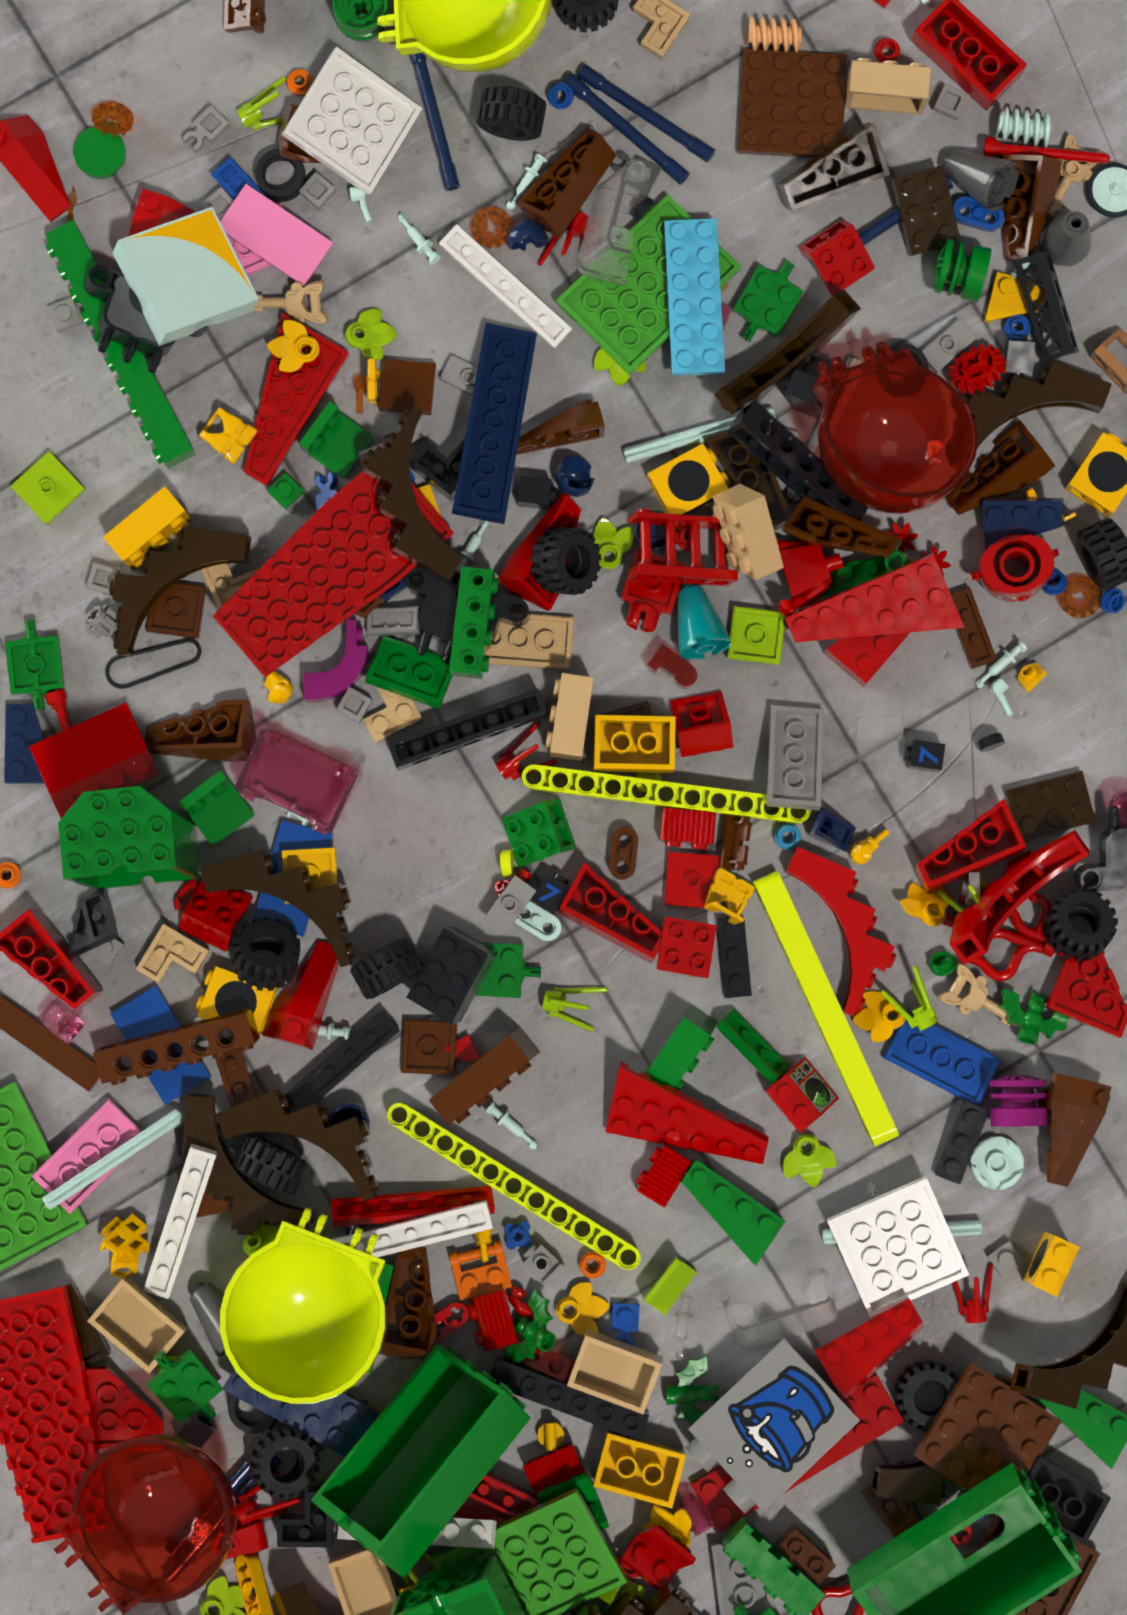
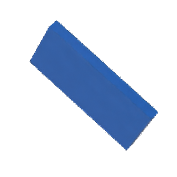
[253,820,333,937]
[110,986,212,1105]
[882,1010,1002,1105]

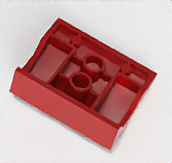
[29,702,160,819]

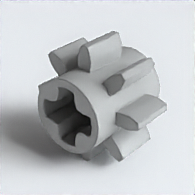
[86,605,119,639]

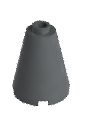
[943,150,1018,212]
[1039,211,1092,267]
[190,1282,227,1359]

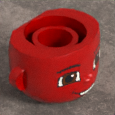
[970,534,1059,602]

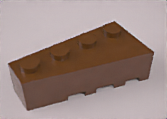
[516,127,616,238]
[429,1027,540,1125]

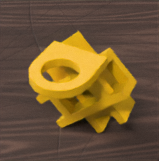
[100,1213,150,1278]

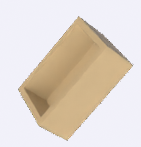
[845,58,931,115]
[713,484,784,580]
[546,673,594,762]
[87,1277,188,1374]
[567,1329,663,1415]
[328,1547,399,1615]

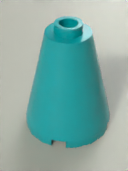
[677,584,731,660]

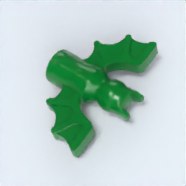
[999,989,1070,1045]
[503,1289,556,1364]
[665,1355,720,1426]

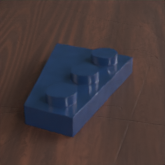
[982,498,1065,550]
[4,704,45,784]

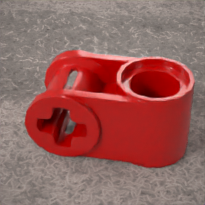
[215,1520,269,1559]

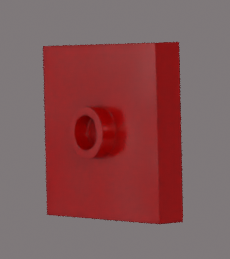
[664,852,721,908]

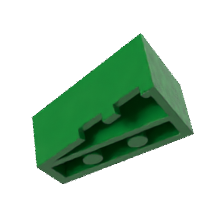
[645,1004,718,1091]

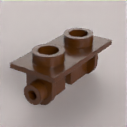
[720,815,752,871]

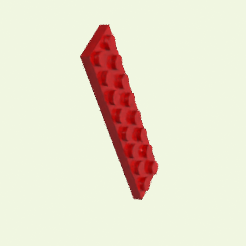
[690,1373,904,1532]

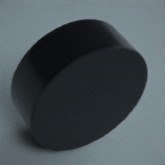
[633,198,657,222]
[977,733,1005,752]

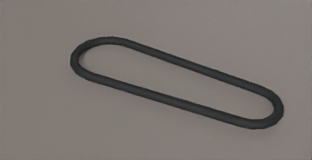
[105,638,202,689]

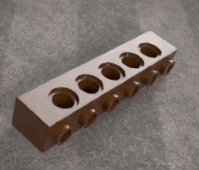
[93,1007,260,1085]

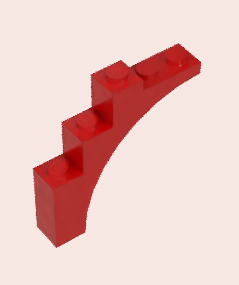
[949,830,1090,965]
[785,847,897,1017]

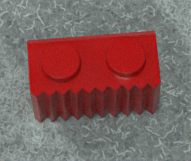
[660,808,716,850]
[635,1144,692,1208]
[467,1289,518,1351]
[522,1442,585,1496]

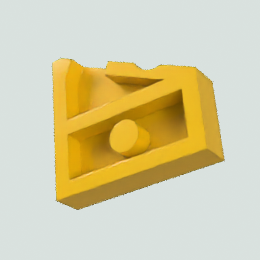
[984,272,1046,323]

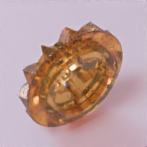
[91,102,134,138]
[471,207,513,249]
[1059,576,1101,619]

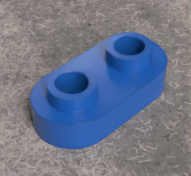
[953,196,1004,232]

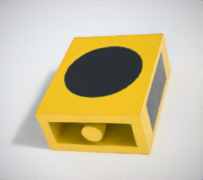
[1065,432,1127,518]
[647,443,730,515]
[195,966,279,1038]
[1022,1231,1080,1297]

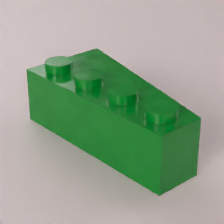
[681,1159,786,1266]
[1036,1363,1127,1469]
[721,1516,826,1615]

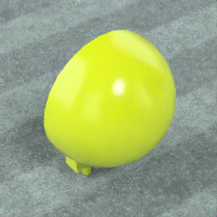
[377,0,552,72]
[220,1208,386,1404]

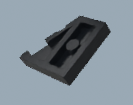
[68,888,119,957]

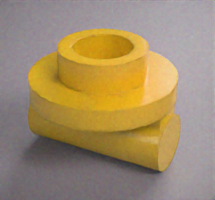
[1018,663,1047,693]
[537,1421,564,1451]

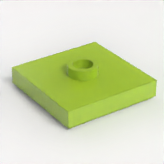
[10,451,86,526]
[727,606,785,666]

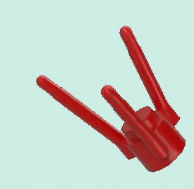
[538,211,590,266]
[495,721,557,780]
[952,1264,993,1323]
[234,1470,300,1526]

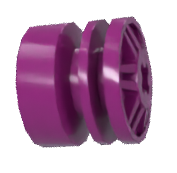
[989,1075,1048,1127]

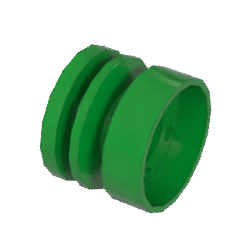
[333,0,388,41]
[933,238,992,303]

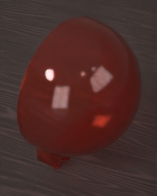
[812,341,978,514]
[53,1434,237,1615]

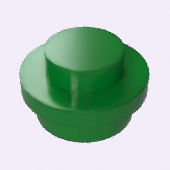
[929,951,957,976]

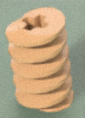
[748,17,802,53]

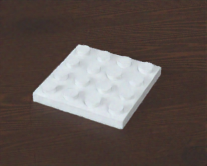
[281,47,423,195]
[827,1176,969,1318]

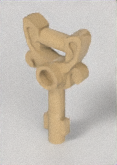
[1047,134,1105,217]
[253,280,329,324]
[937,963,1019,1027]

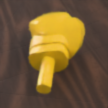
[264,671,293,704]
[850,829,890,865]
[472,1228,493,1262]

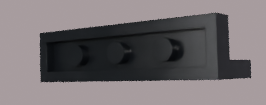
[1014,251,1079,362]

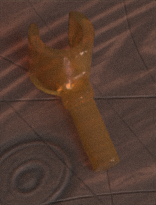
[67,188,78,222]
[354,376,367,414]

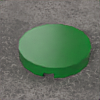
[73,126,126,179]

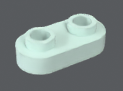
[515,901,561,941]

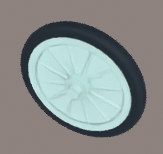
[1087,163,1127,218]

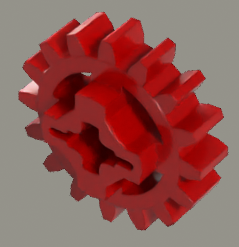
[948,344,1006,395]

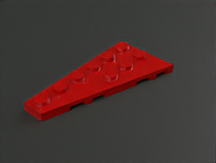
[244,312,350,487]
[785,553,965,642]
[605,1061,769,1164]

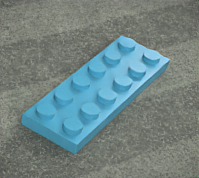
[664,218,725,377]

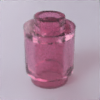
[676,1493,714,1536]

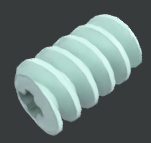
[995,106,1052,148]

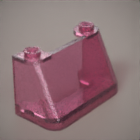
[234,728,363,835]

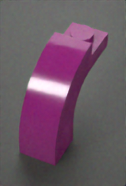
[304,619,369,702]

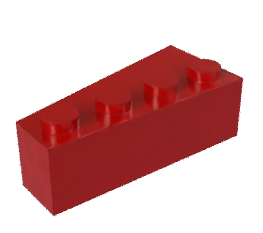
[558,862,662,964]
[815,1298,924,1403]

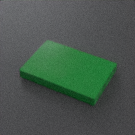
[365,635,453,709]

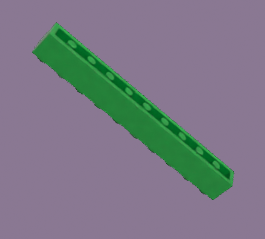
[45,220,196,469]

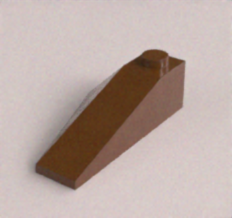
[1047,1073,1111,1187]

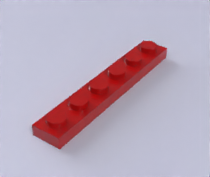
[331,1186,495,1227]

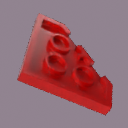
[1045,950,1127,1039]
[85,1366,165,1449]

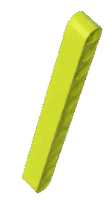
[522,765,810,824]
[753,870,899,1147]
[387,1102,641,1270]

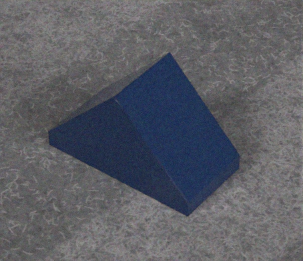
[808,808,856,852]

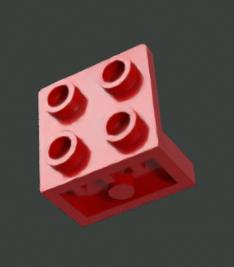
[798,219,875,296]
[179,880,253,952]
[656,917,717,978]
[619,1525,696,1591]

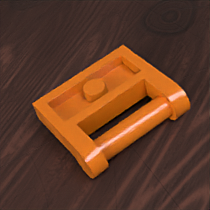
[449,1239,512,1300]

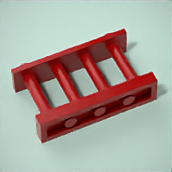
[628,509,738,587]

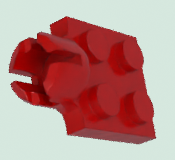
[621,549,686,632]

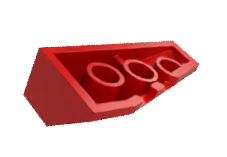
[0,115,71,223]
[119,188,196,273]
[499,494,581,611]
[262,941,339,1050]

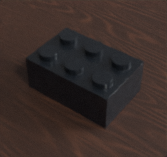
[406,926,498,1024]
[1028,1456,1111,1546]

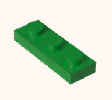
[715,1008,789,1084]

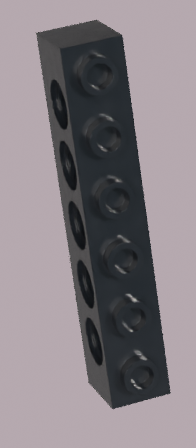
[727,401,870,521]
[387,688,547,771]
[490,1355,649,1441]

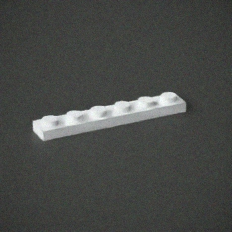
[439,224,572,350]
[143,1143,217,1299]
[331,1200,494,1257]
[337,1518,497,1549]

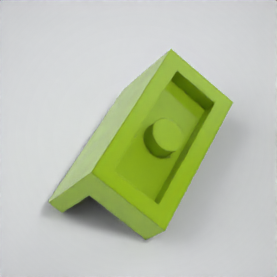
[643,1255,697,1315]

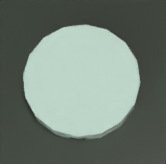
[970,1136,1024,1190]

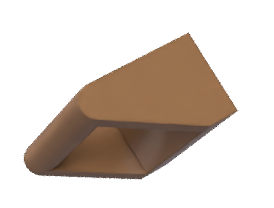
[1090,327,1127,394]

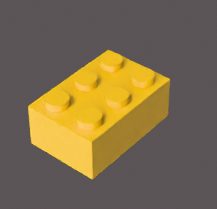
[103,486,192,570]
[593,715,676,773]
[593,1429,686,1508]

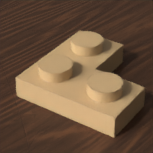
[633,0,691,60]
[201,564,258,609]
[363,687,423,744]
[136,924,210,983]

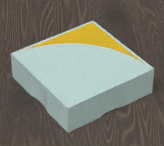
[113,207,259,346]

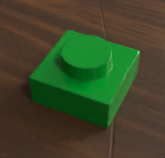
[267,472,305,510]

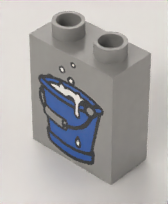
[685,1339,860,1514]

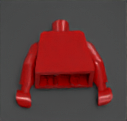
[777,539,844,616]

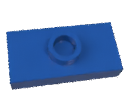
[211,157,266,200]

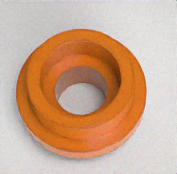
[287,69,313,96]
[0,862,21,889]
[579,1251,606,1278]

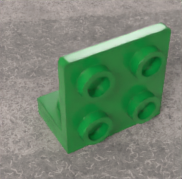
[299,401,374,479]
[178,770,255,846]
[502,798,577,868]
[537,1473,610,1530]

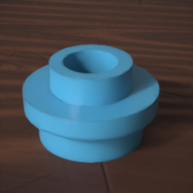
[774,823,801,850]

